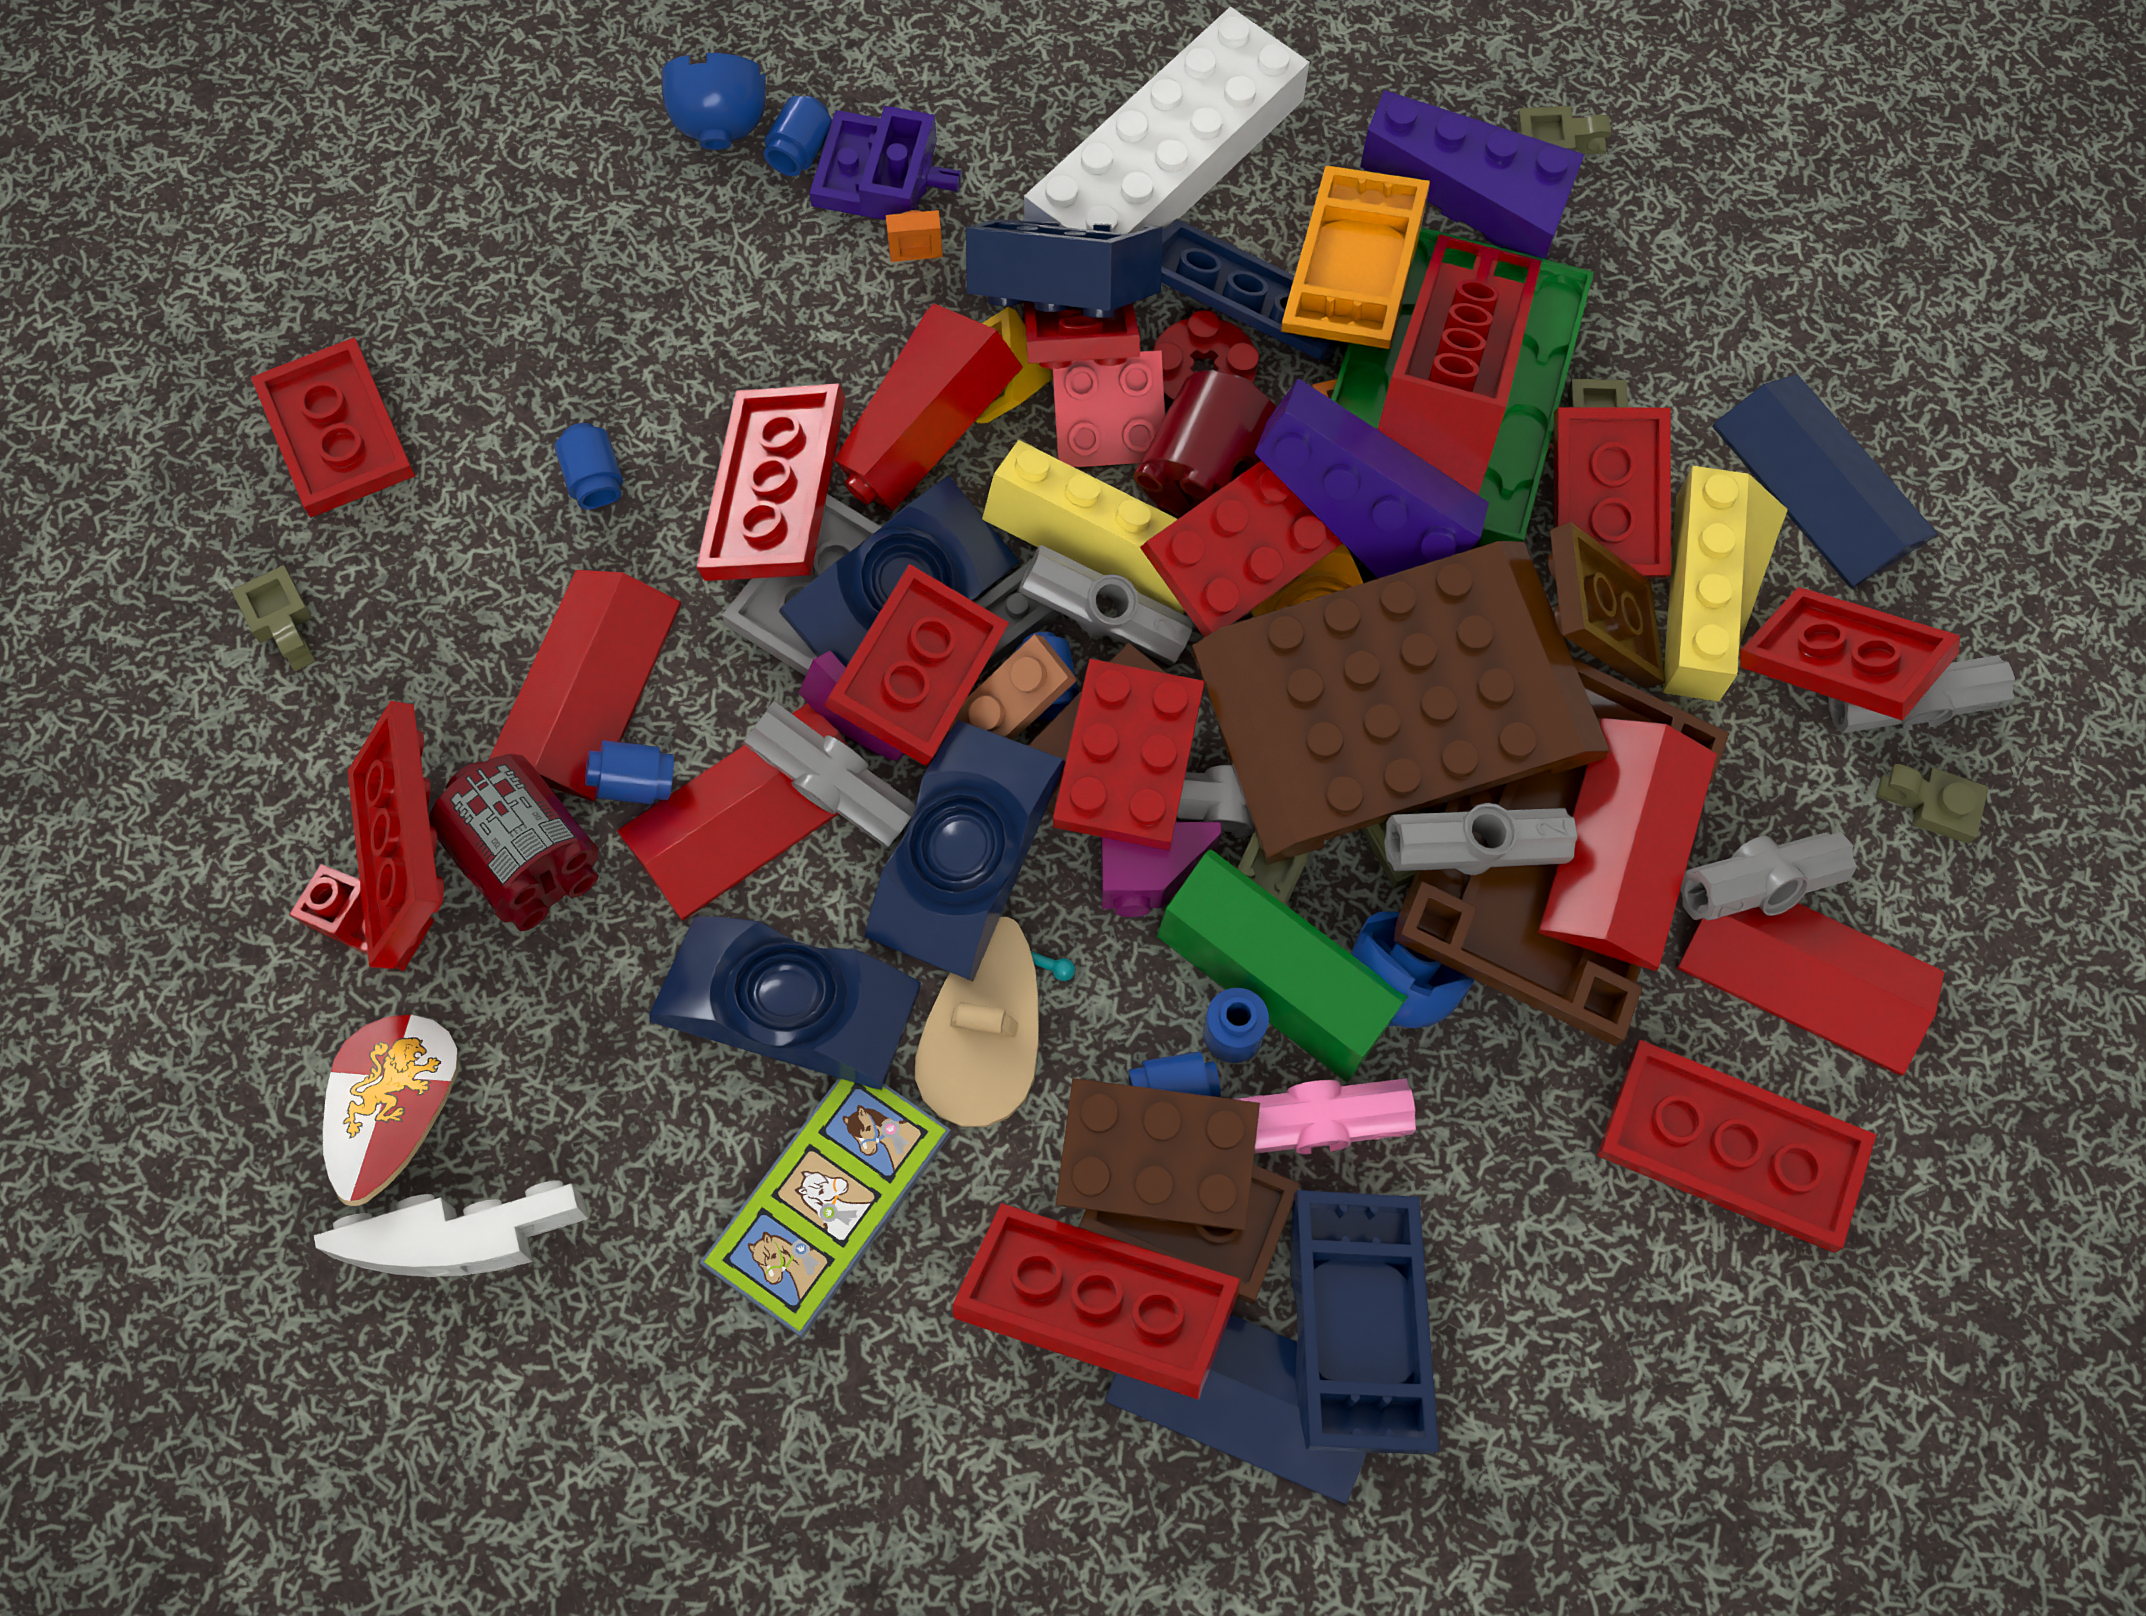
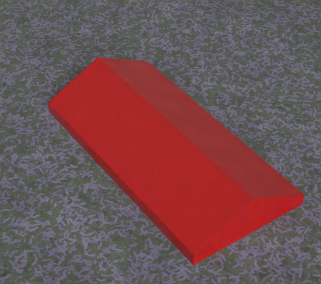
[488,570,681,802]
[617,703,849,921]
[1538,718,1717,972]
[1677,903,1945,1076]

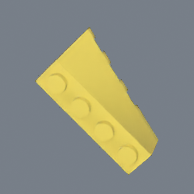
[982,440,1185,615]
[1662,466,1788,701]

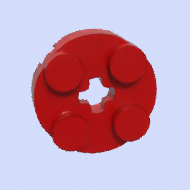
[1152,310,1259,407]

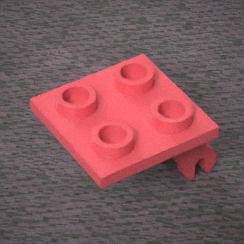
[1052,350,1165,467]

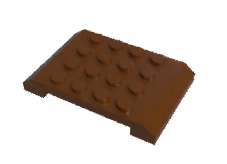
[1192,541,1610,865]
[1394,658,1729,1046]

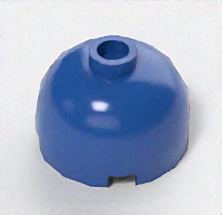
[661,53,766,150]
[1351,911,1474,1028]

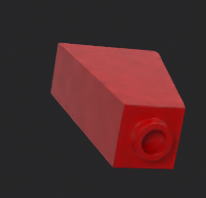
[834,303,1023,511]

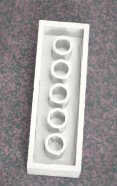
[1024,7,1310,234]

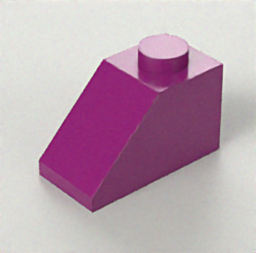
[1101,822,1221,917]

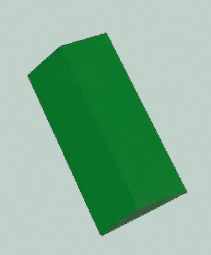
[1157,849,1408,1083]

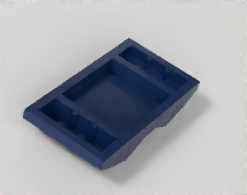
[779,475,1020,667]
[864,720,1066,982]
[649,916,921,1091]
[1290,1190,1439,1455]

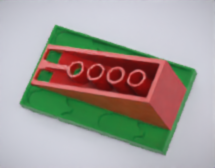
[1331,227,1594,546]

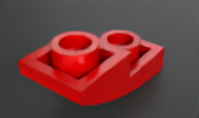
[289,864,435,972]

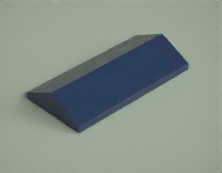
[1161,219,1342,360]
[1712,374,1938,589]
[1105,1314,1367,1505]

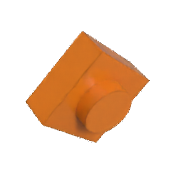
[886,210,943,262]

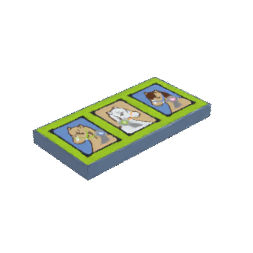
[700,1078,951,1339]

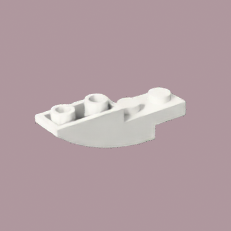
[314,1181,588,1277]

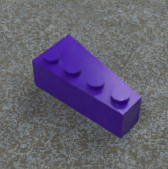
[1360,90,1584,259]
[1254,378,1489,578]

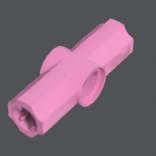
[1234,1078,1416,1155]

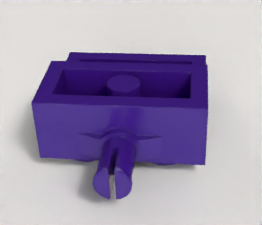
[809,105,962,220]

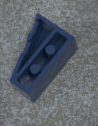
[966,219,1163,318]

